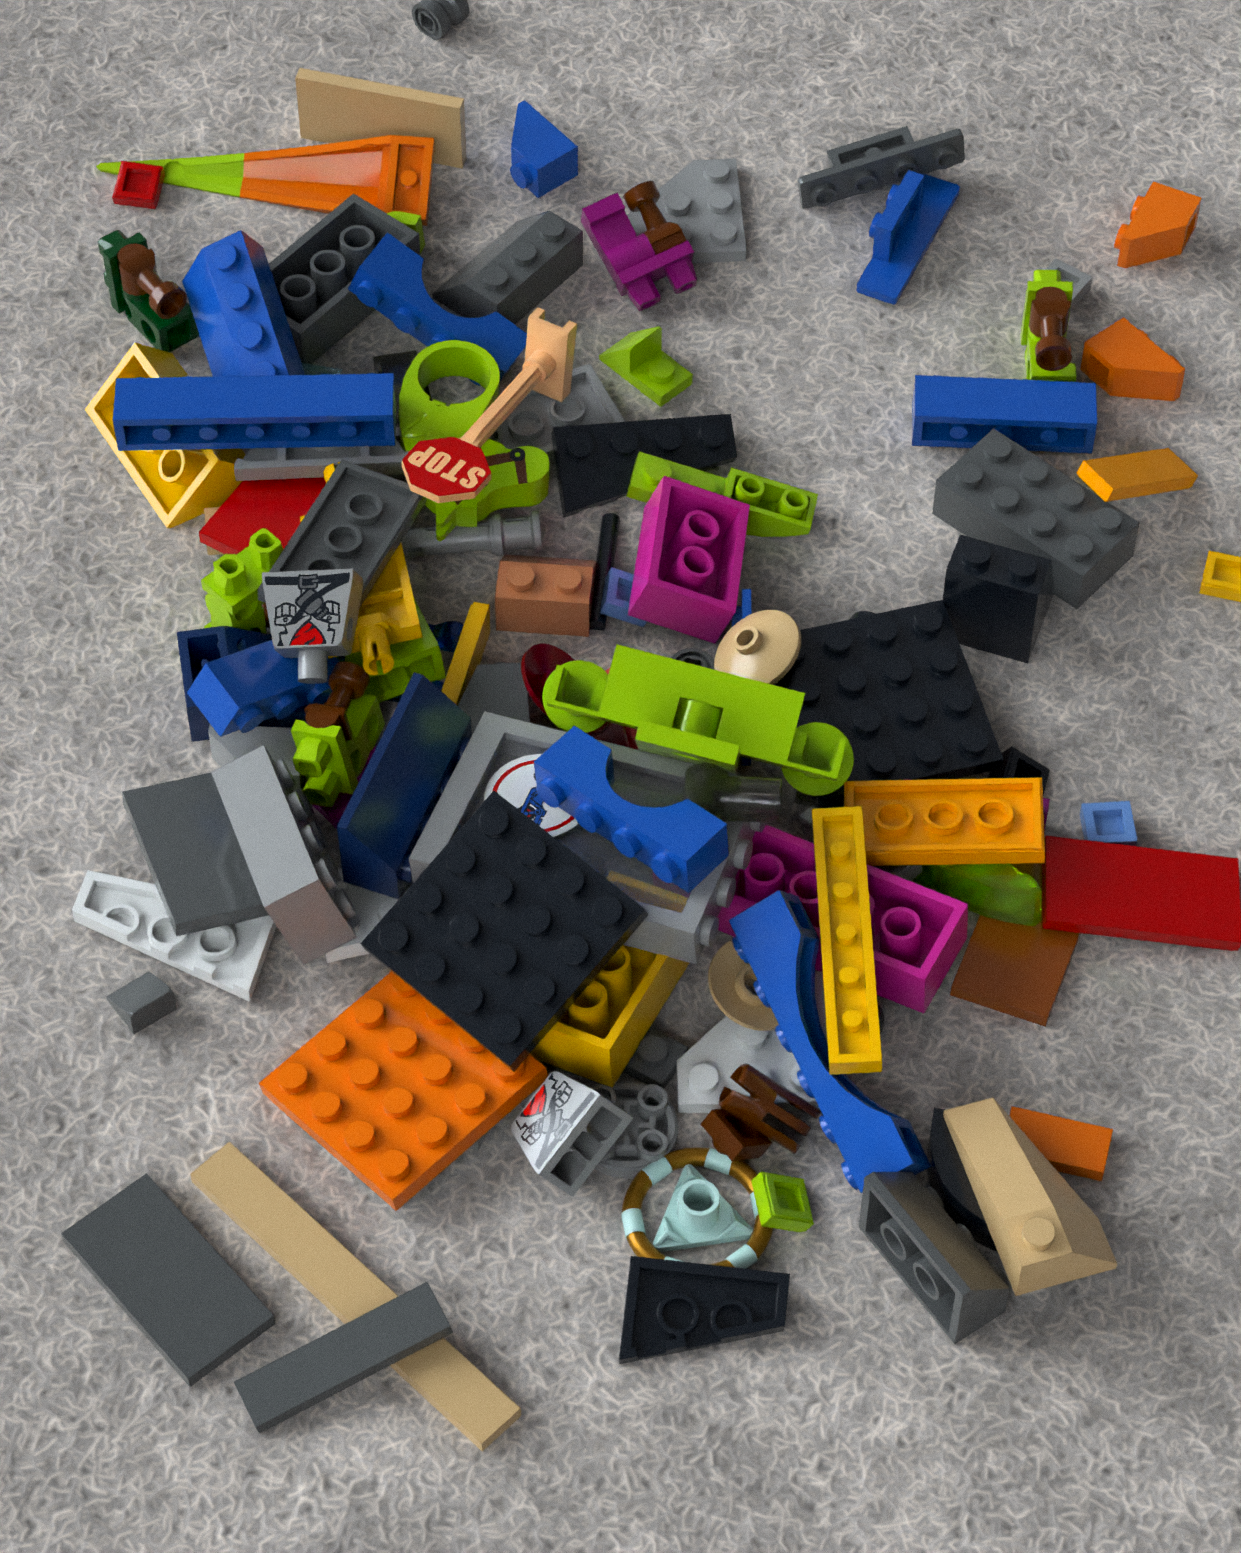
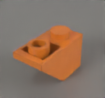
[1114,181,1202,268]
[1080,317,1185,401]

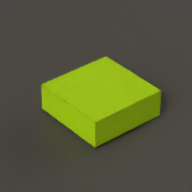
[751,1171,814,1232]

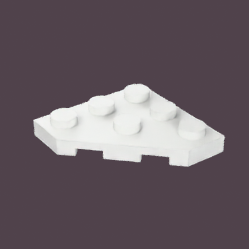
[676,971,827,1113]

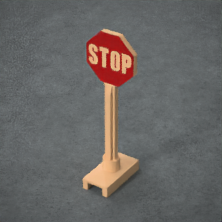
[402,307,577,503]

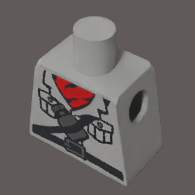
[262,568,363,684]
[511,1071,633,1197]

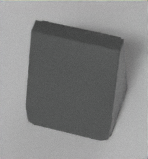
[106,972,177,1034]

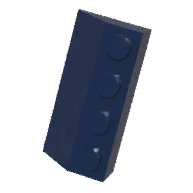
[337,672,472,899]

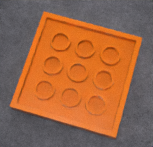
[259,971,548,1211]

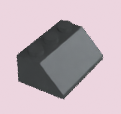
[432,211,583,324]
[859,1172,1010,1344]

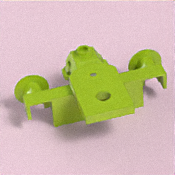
[542,644,854,796]

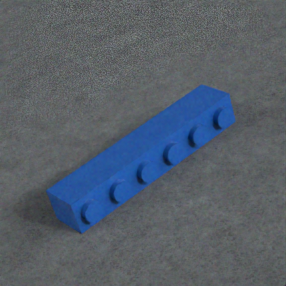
[113,373,396,451]

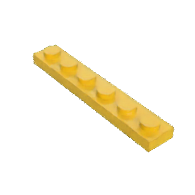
[812,806,882,1075]

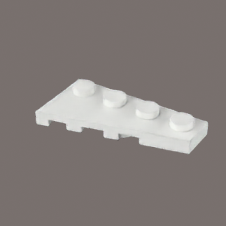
[72,870,277,1002]

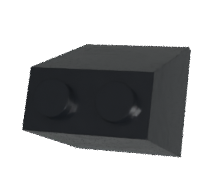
[943,535,1054,664]

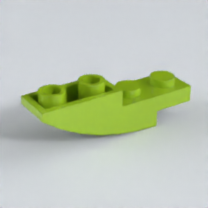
[626,451,818,537]

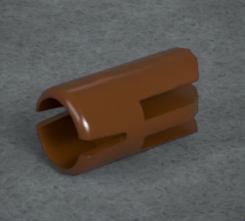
[719,1063,821,1155]

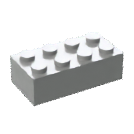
[211,745,357,965]

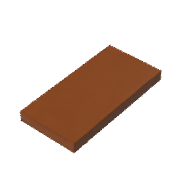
[950,863,1081,1027]

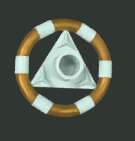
[621,1147,773,1269]

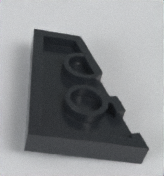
[619,1256,790,1364]

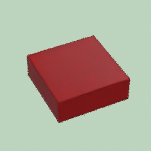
[112,161,165,209]

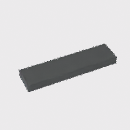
[234,1282,453,1433]

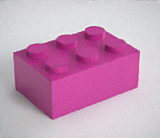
[628,476,750,644]

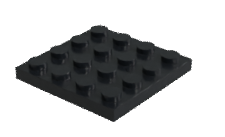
[774,600,1004,808]
[360,791,648,1072]

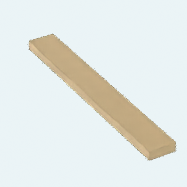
[190,1142,521,1452]

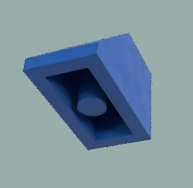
[510,100,578,198]

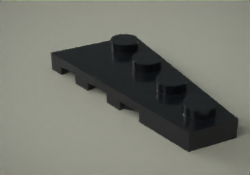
[551,414,737,518]

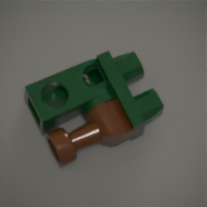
[97,230,199,353]

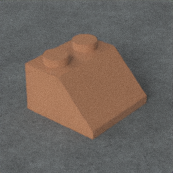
[495,554,597,637]

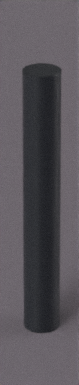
[590,513,620,631]

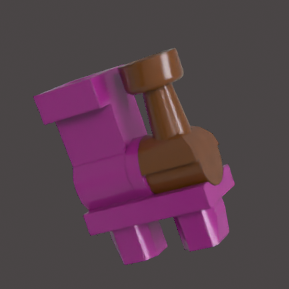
[581,181,697,311]

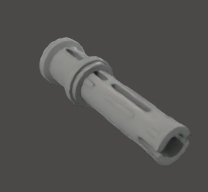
[402,511,543,558]

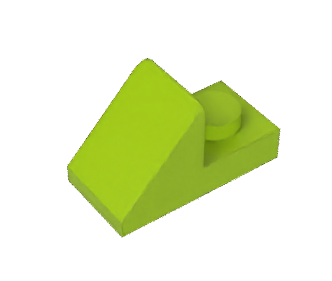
[599,326,693,407]

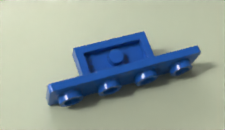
[856,170,960,304]

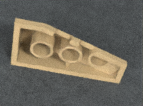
[943,1097,1117,1296]

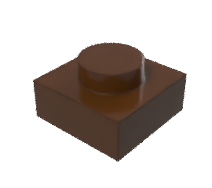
[700,1109,772,1161]

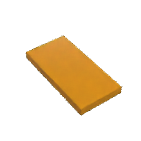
[844,777,1045,866]

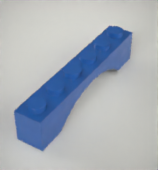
[729,890,931,1193]

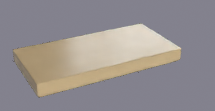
[295,68,467,169]

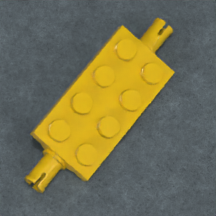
[300,462,423,676]

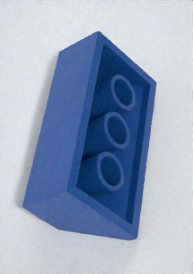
[182,230,305,377]

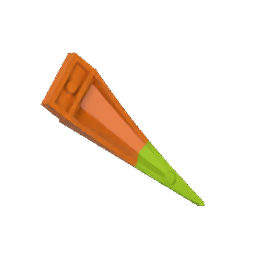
[96,135,435,226]

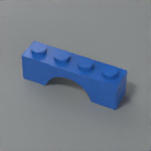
[348,232,527,386]
[534,726,729,893]

